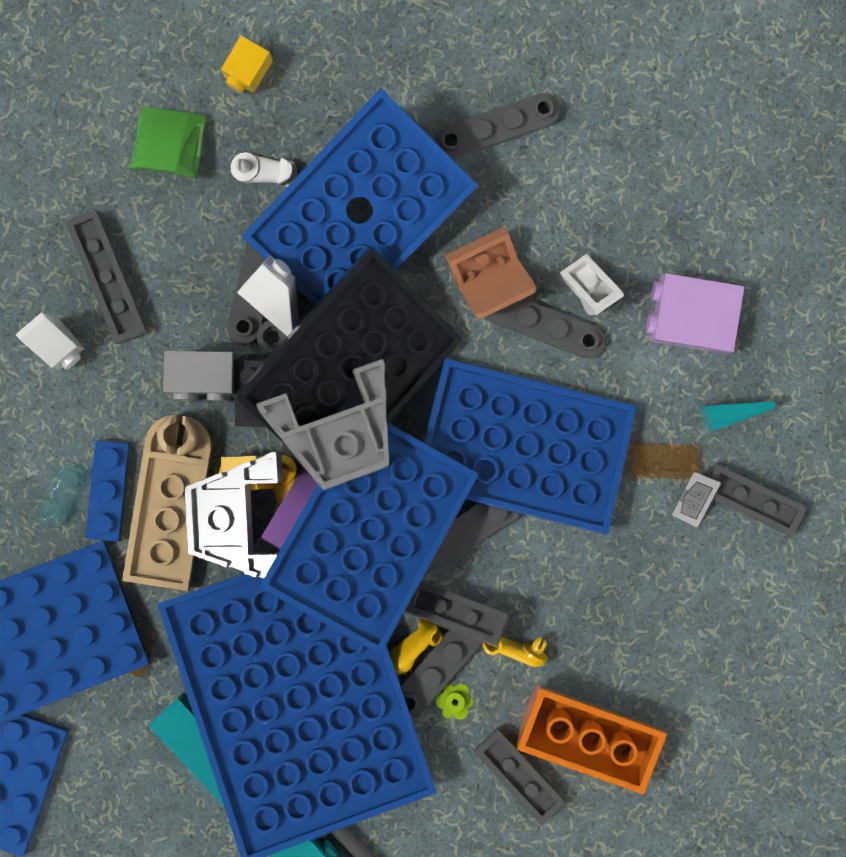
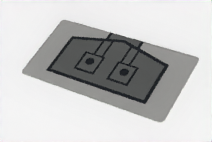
[672,472,721,527]

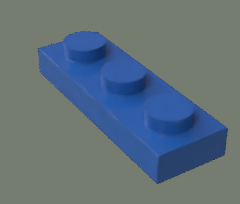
[86,440,130,542]

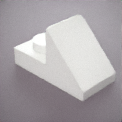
[560,254,624,315]

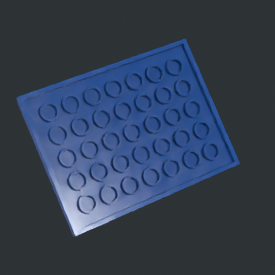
[157,574,437,857]

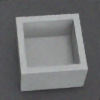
[163,351,240,402]

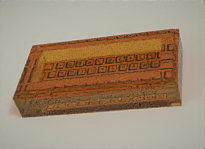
[630,444,698,479]

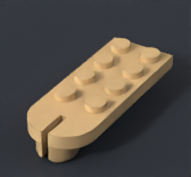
[122,415,213,591]

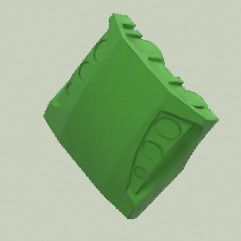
[129,107,207,179]

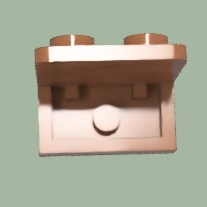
[445,227,536,318]

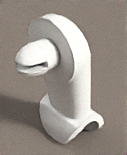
[231,152,297,187]

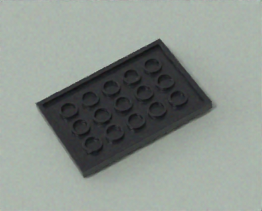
[233,247,463,445]

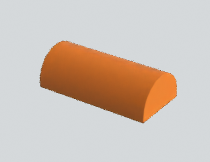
[517,685,667,795]

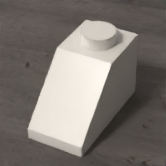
[237,255,299,336]
[16,312,85,370]

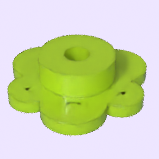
[435,683,473,720]

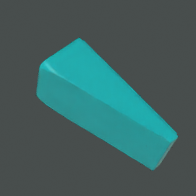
[699,402,776,431]

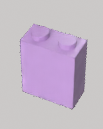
[646,273,745,354]

